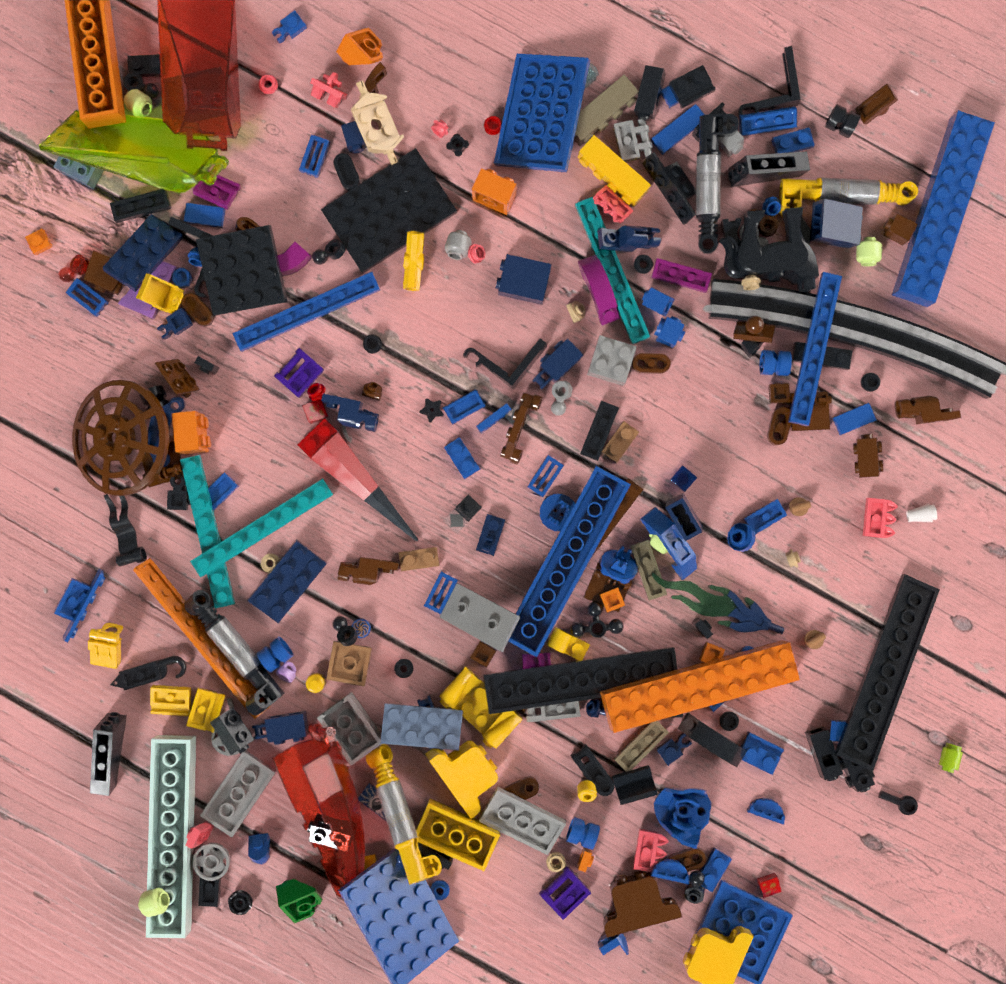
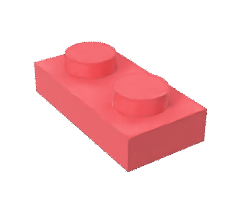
[185,821,214,849]

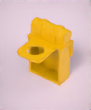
[136,273,184,314]
[88,623,123,669]

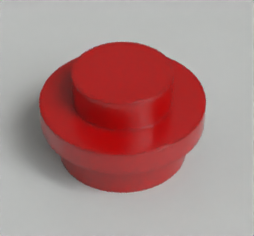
[484,116,502,135]
[307,383,326,401]

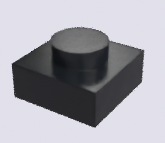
[194,356,220,375]
[455,494,482,522]
[692,618,713,639]

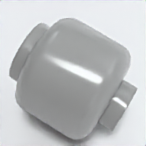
[444,230,472,260]

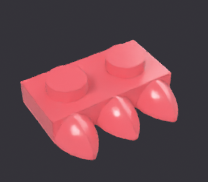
[593,185,633,224]
[863,498,898,538]
[633,829,669,872]

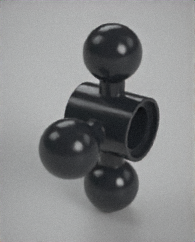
[570,601,624,638]

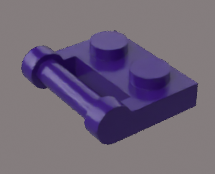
[274,347,324,398]
[539,866,591,920]

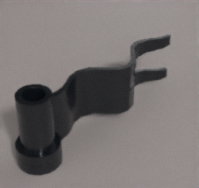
[104,494,147,567]

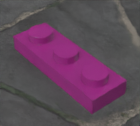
[651,258,712,293]

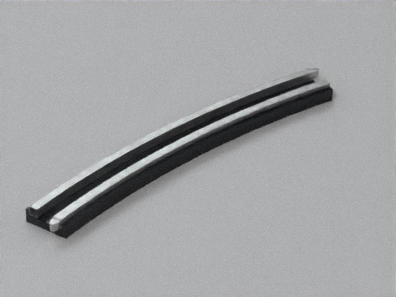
[703,279,1006,399]

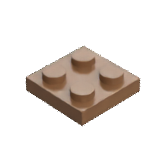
[326,641,372,686]

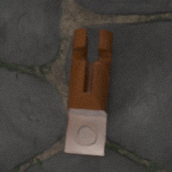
[895,396,961,425]
[337,557,400,585]

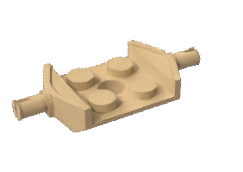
[351,81,404,165]

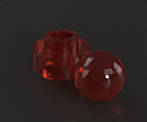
[59,254,89,282]

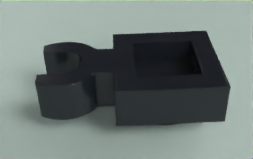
[167,477,188,510]

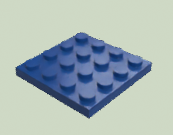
[688,879,793,984]

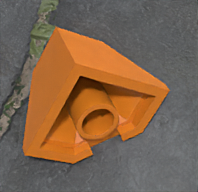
[336,27,383,65]

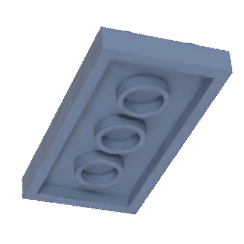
[380,703,463,750]

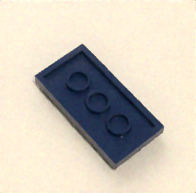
[103,214,183,292]
[247,539,327,623]

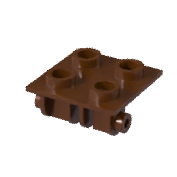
[155,359,200,398]
[790,391,832,431]
[142,441,184,487]
[583,563,632,612]

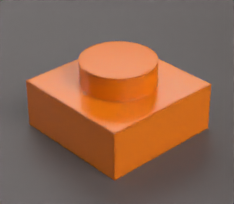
[25,229,53,255]
[600,587,625,613]
[699,642,725,662]
[577,847,594,872]

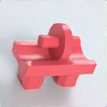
[310,72,348,108]

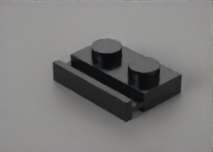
[669,65,716,109]

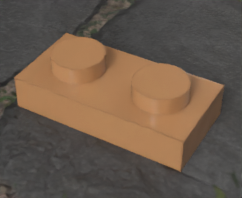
[601,421,639,463]
[399,547,440,571]

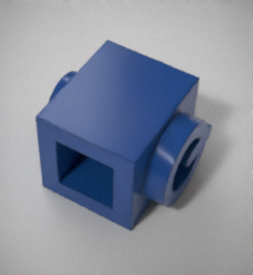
[654,316,685,349]

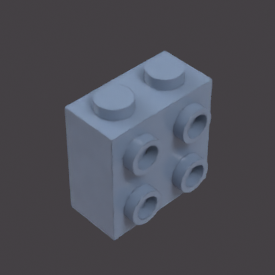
[53,134,111,190]

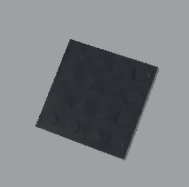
[196,225,288,316]

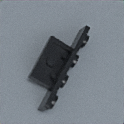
[642,152,696,225]

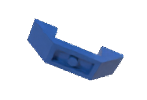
[640,507,697,580]

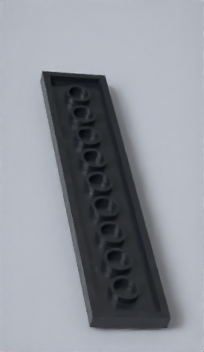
[835,574,940,771]
[483,647,678,714]

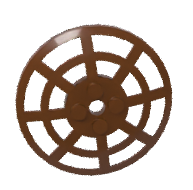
[72,380,169,496]

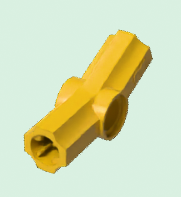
[403,231,424,291]

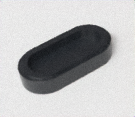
[333,153,360,191]

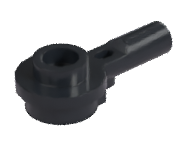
[878,790,918,815]

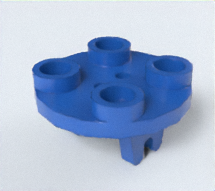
[540,494,575,531]
[600,546,638,584]

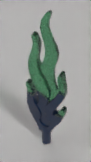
[651,573,784,635]

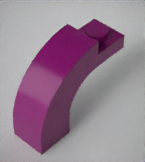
[278,241,312,276]
[578,255,619,326]

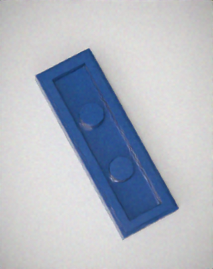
[651,104,705,155]
[739,107,797,136]

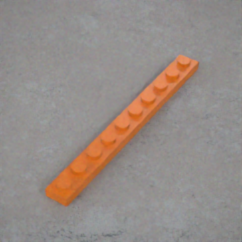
[133,558,271,720]

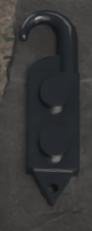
[110,656,186,691]

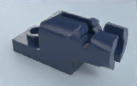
[597,225,661,252]
[321,394,379,432]

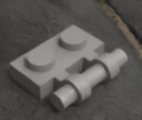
[613,119,653,162]

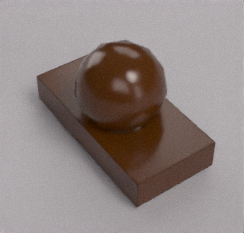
[855,84,898,125]
[733,316,775,343]

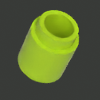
[938,743,963,773]

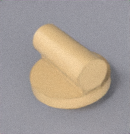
[566,301,586,323]

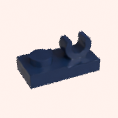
[476,514,505,556]

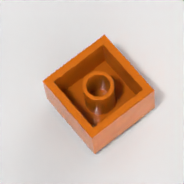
[472,168,517,215]
[171,411,211,455]

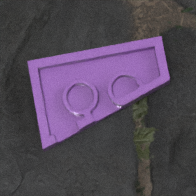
[118,261,177,319]

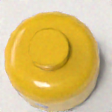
[305,673,326,693]
[577,780,597,802]

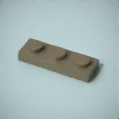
[630,540,667,601]
[614,721,669,772]

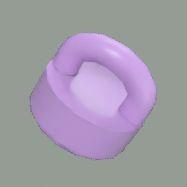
[276,661,296,683]

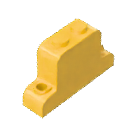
[425,741,498,819]
[683,926,754,984]

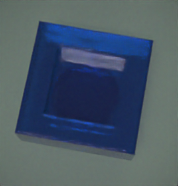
[670,465,697,492]

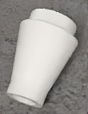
[906,503,937,522]

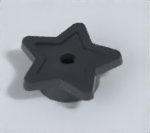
[419,398,444,423]

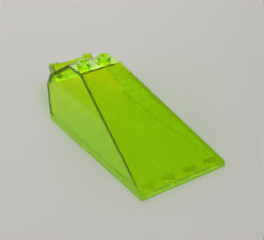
[39,110,229,193]

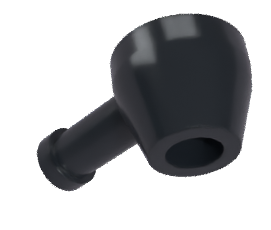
[741,340,764,358]

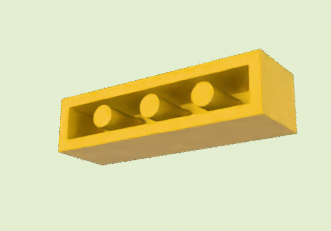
[578,135,651,207]

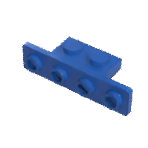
[54,569,105,643]

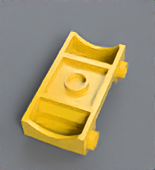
[439,666,522,749]

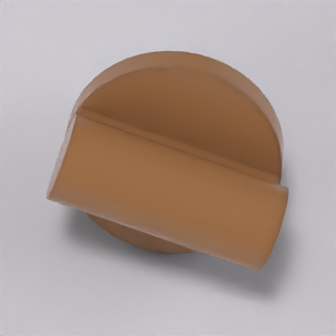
[789,497,811,516]
[804,630,826,649]

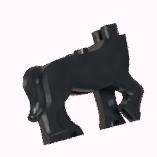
[719,207,819,293]

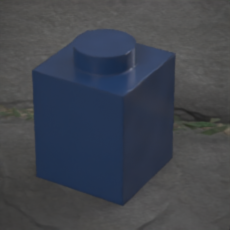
[341,121,367,153]

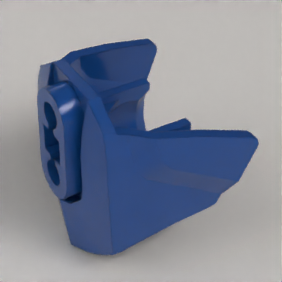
[653,788,711,849]

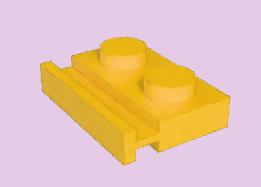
[150,685,191,716]
[186,687,225,733]

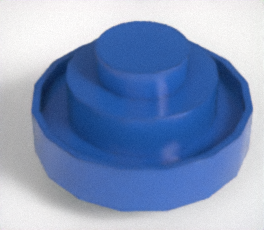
[727,523,756,552]

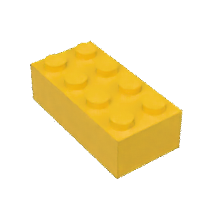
[416,798,500,871]

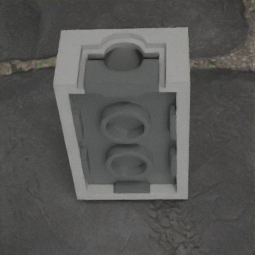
[317,692,381,766]

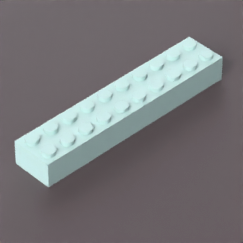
[146,735,196,938]

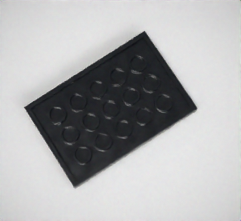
[321,148,457,274]

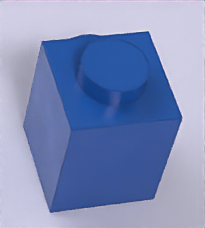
[642,287,675,316]

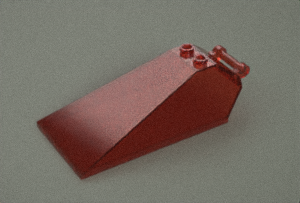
[157,0,241,152]

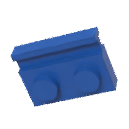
[741,732,784,775]

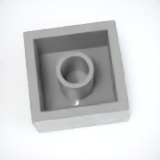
[587,335,637,386]

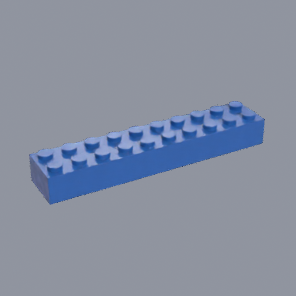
[892,110,995,307]
[508,466,631,657]

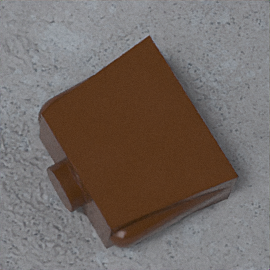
[84,250,124,295]

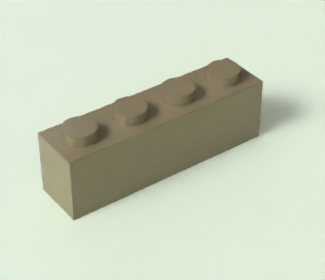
[574,75,639,146]

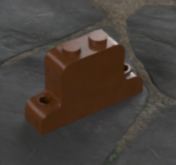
[603,870,682,937]

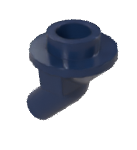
[586,699,606,718]

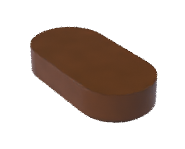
[181,293,214,326]

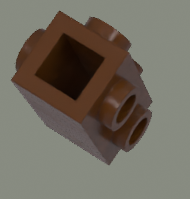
[853,434,884,478]

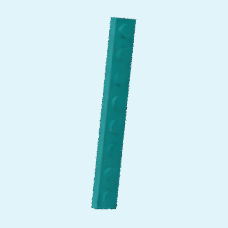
[575,197,650,345]
[180,455,235,609]
[190,479,333,578]

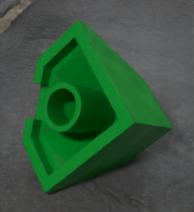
[276,879,323,924]

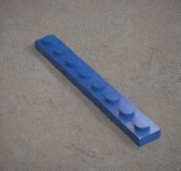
[232,272,380,352]
[788,272,842,426]

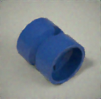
[759,350,792,376]
[256,636,294,673]
[566,817,600,850]

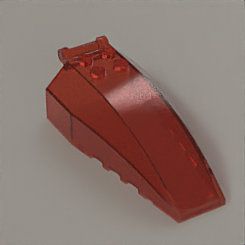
[272,723,365,901]

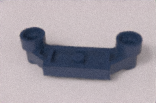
[148,396,186,467]

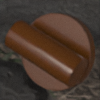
[362,382,382,401]

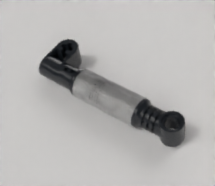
[696,114,739,255]
[185,590,285,715]

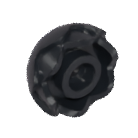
[228,890,253,915]

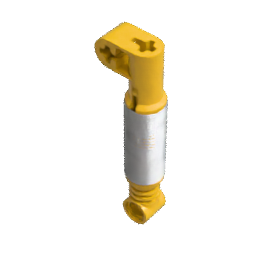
[779,177,918,218]
[365,744,442,885]

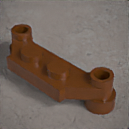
[500,393,542,465]

